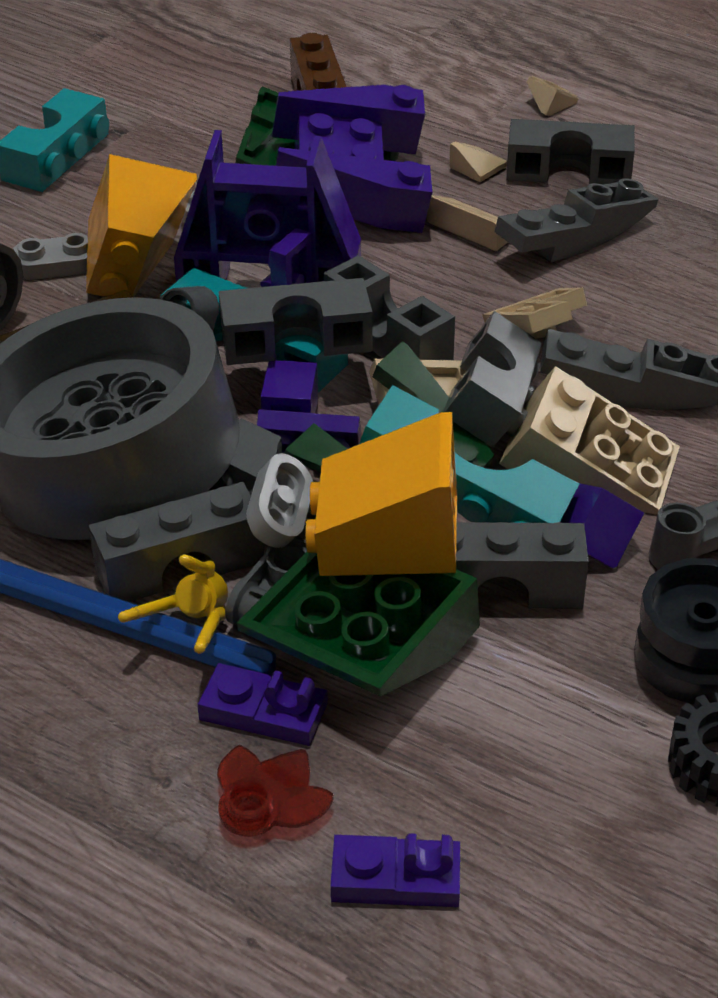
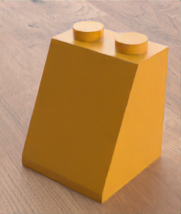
[86,154,197,297]
[306,412,458,576]

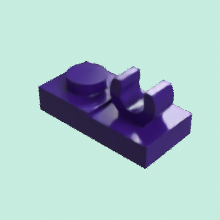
[260,228,313,287]
[257,409,361,453]
[198,663,328,746]
[330,833,460,907]

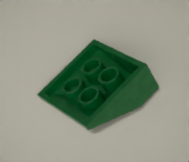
[237,552,480,697]

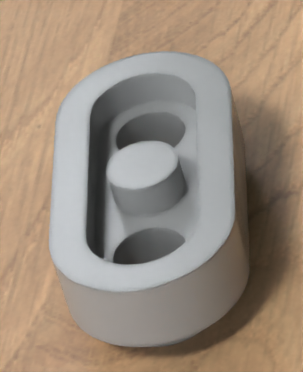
[12,233,88,280]
[246,453,313,548]

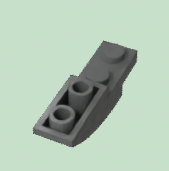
[494,178,659,262]
[540,328,718,410]

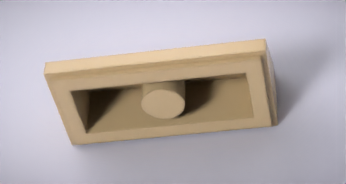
[426,195,508,251]

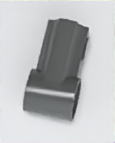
[649,500,718,569]

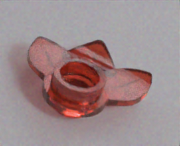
[217,745,334,837]

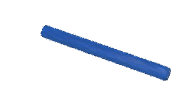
[0,559,276,675]

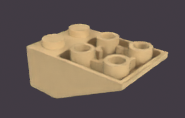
[499,366,680,515]

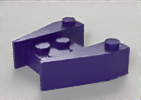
[272,85,433,233]
[174,130,361,282]

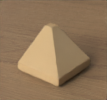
[527,76,579,116]
[449,141,507,182]

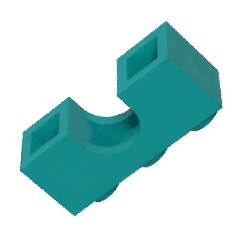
[0,88,109,192]

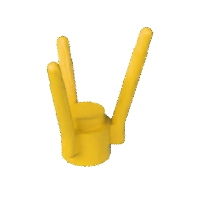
[118,554,228,654]

